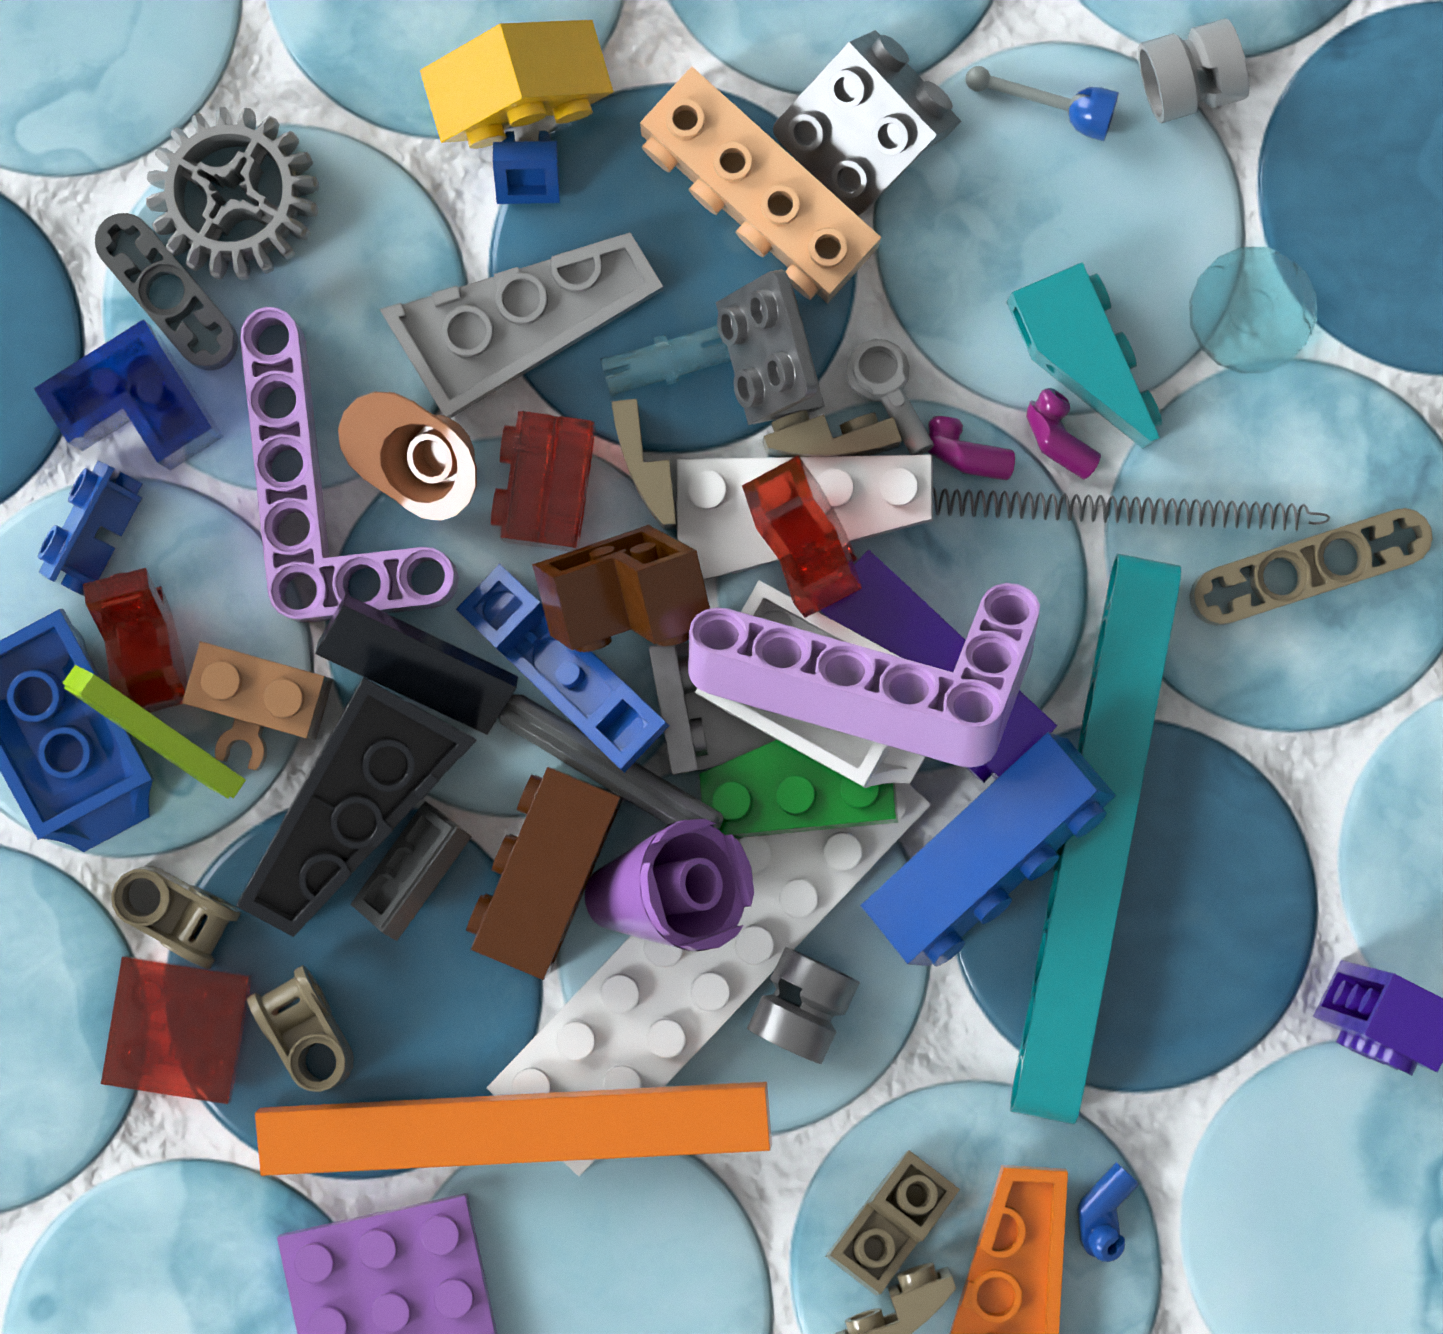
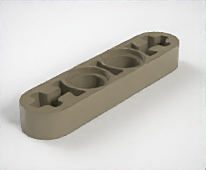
[1189,508,1433,626]

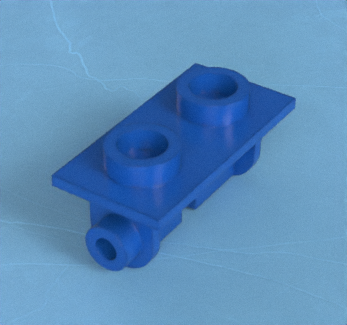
[38,460,143,596]

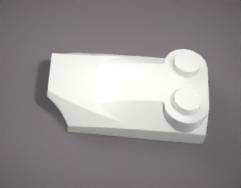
[695,580,926,788]

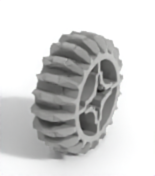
[146,107,319,280]

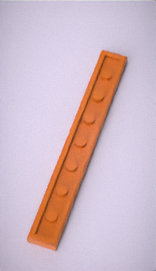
[255,1082,772,1176]

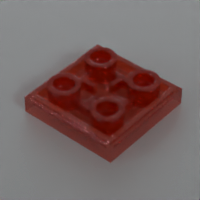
[101,956,252,1104]

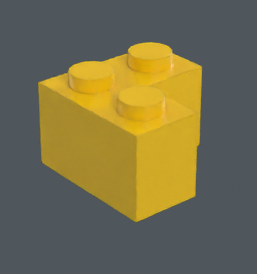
[420,20,614,149]

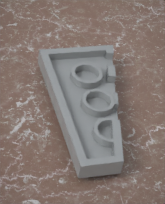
[379,233,664,419]

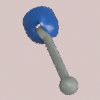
[966,66,1119,141]

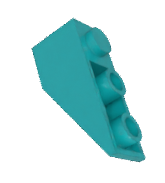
[1006,262,1162,449]

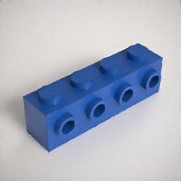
[860,732,1116,967]

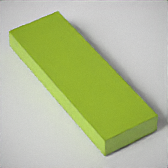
[62,665,246,799]

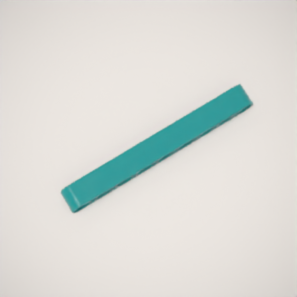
[1010,553,1181,1124]

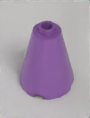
[585,819,754,951]

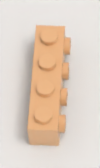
[640,66,881,304]

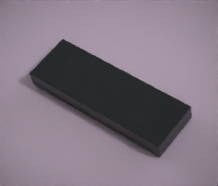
[315,594,518,735]

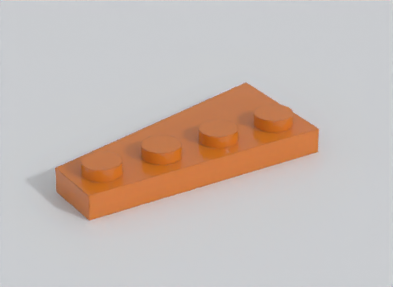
[949,1165,1068,1334]

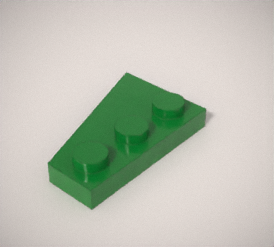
[699,740,899,838]

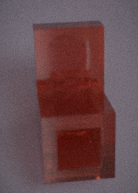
[742,455,862,618]
[83,568,188,713]

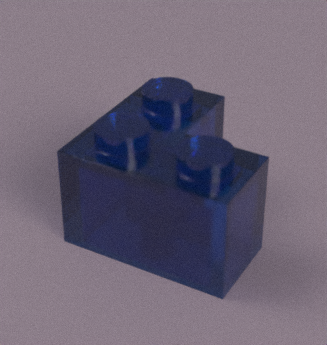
[34,319,224,471]

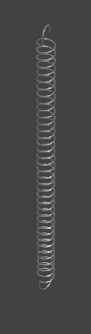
[933,488,1330,531]

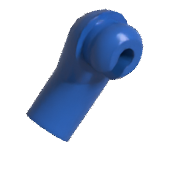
[1077,1162,1139,1262]

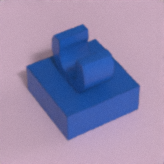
[493,131,560,204]

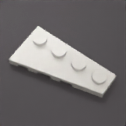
[677,455,933,580]

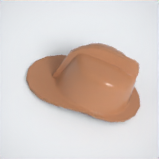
[338,391,477,521]

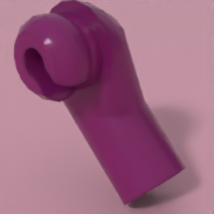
[1026,388,1101,480]
[928,416,1015,480]

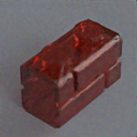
[491,411,596,552]

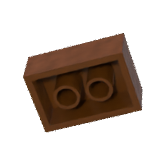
[466,767,623,980]

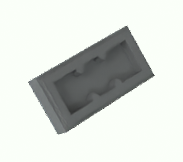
[350,801,472,941]

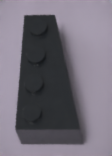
[236,676,477,937]

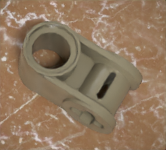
[111,866,242,969]
[247,965,354,1092]

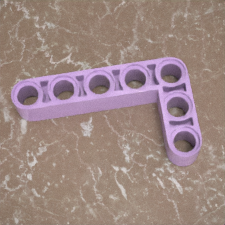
[240,307,459,622]
[688,583,1040,768]

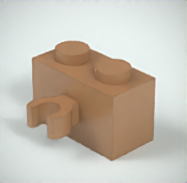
[182,641,333,771]

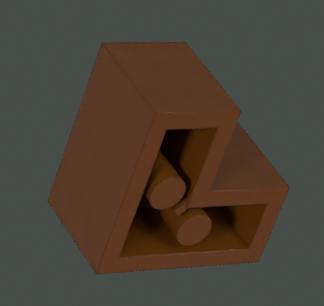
[532,525,710,652]

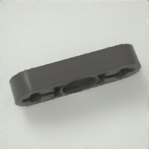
[95,213,238,370]

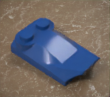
[0,609,154,852]

